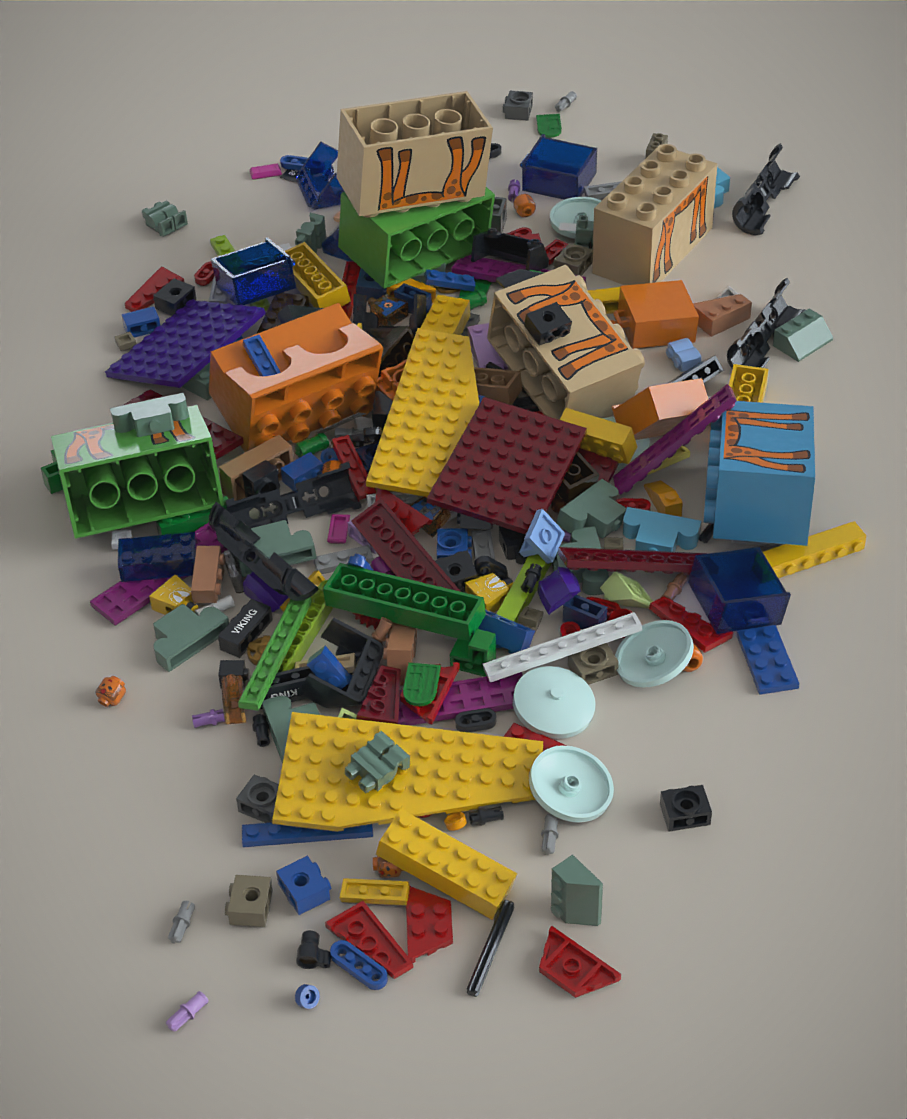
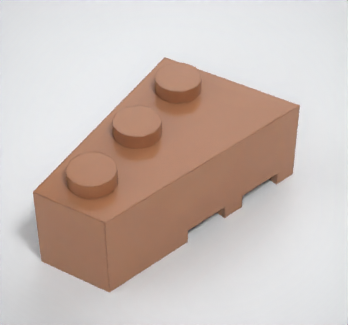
[693,294,752,337]
[191,546,225,603]
[383,623,417,686]

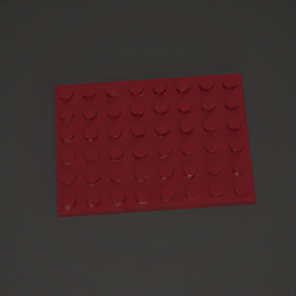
[427,397,587,534]

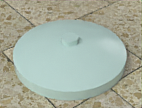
[550,197,601,238]
[615,620,694,688]
[513,666,595,739]
[529,746,614,822]

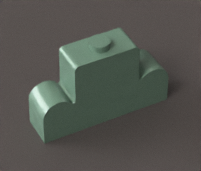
[110,393,189,437]
[556,479,626,539]
[238,520,317,577]
[552,526,609,595]
[153,604,229,672]
[262,696,320,764]

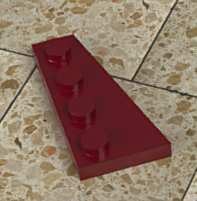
[356,665,401,724]

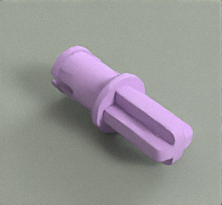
[166,991,208,1032]

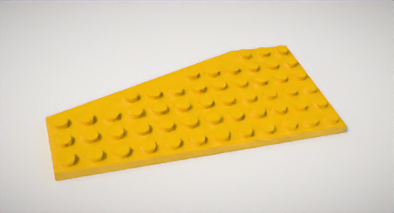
[366,328,479,497]
[272,712,543,832]

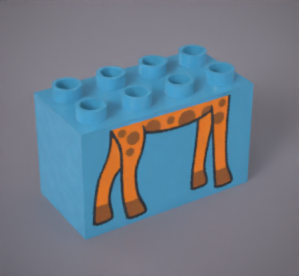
[703,401,815,546]

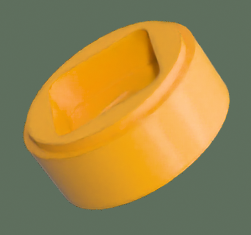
[444,812,467,831]

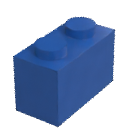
[122,306,160,338]
[281,452,323,491]
[307,645,351,689]

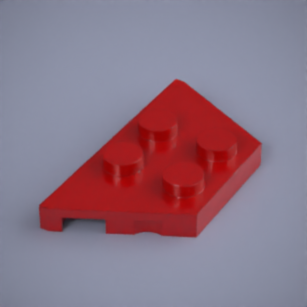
[375,488,433,536]
[400,662,460,725]
[406,886,453,963]
[539,926,621,998]

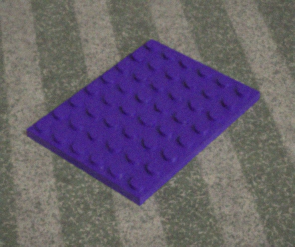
[105,299,266,388]

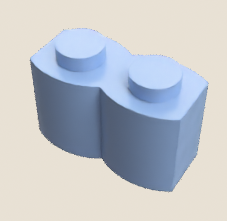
[666,338,701,372]

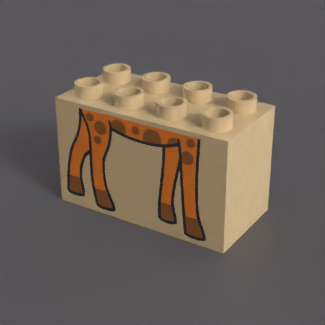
[337,91,493,218]
[592,144,717,285]
[487,265,645,420]

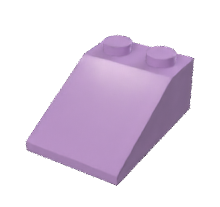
[467,323,509,370]

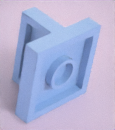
[519,509,565,564]

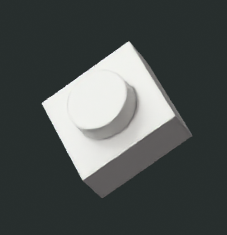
[112,530,132,550]

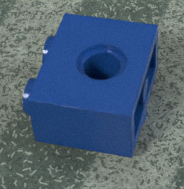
[437,528,472,560]
[276,855,331,915]

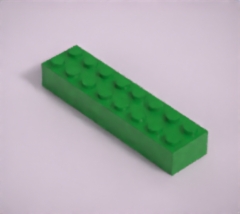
[323,563,486,642]

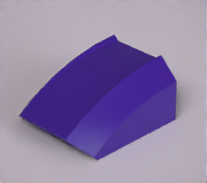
[537,567,581,615]
[243,572,289,612]

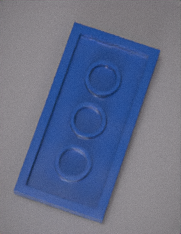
[737,625,800,695]

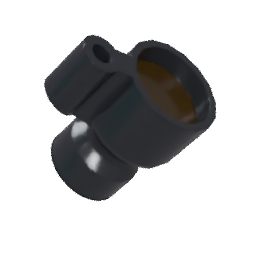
[296,930,331,969]

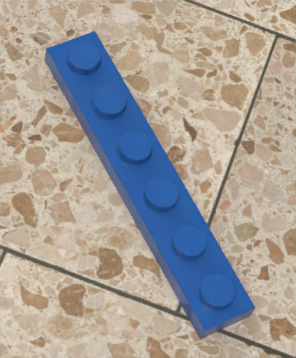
[242,822,373,847]

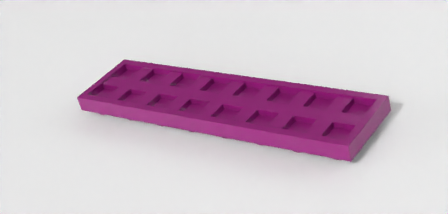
[451,255,586,283]
[613,384,737,495]
[90,522,228,626]
[362,672,523,726]

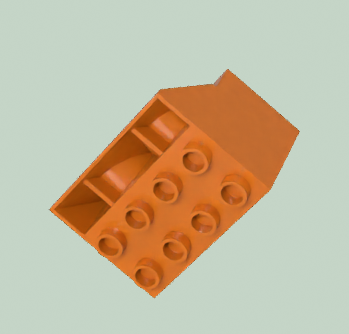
[209,303,383,452]

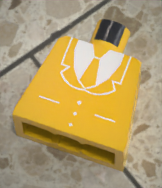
[465,573,513,613]
[149,575,199,615]

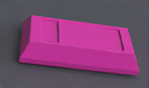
[250,163,282,179]
[327,514,350,544]

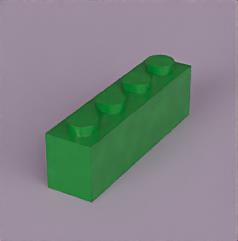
[156,496,228,545]

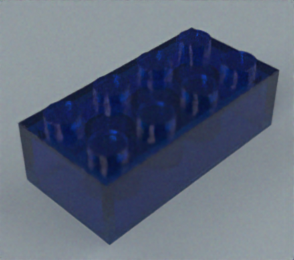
[118,532,197,582]

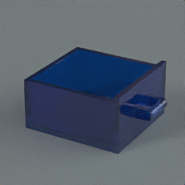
[520,134,597,200]
[211,237,296,305]
[688,547,791,634]

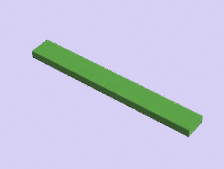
[238,597,312,711]

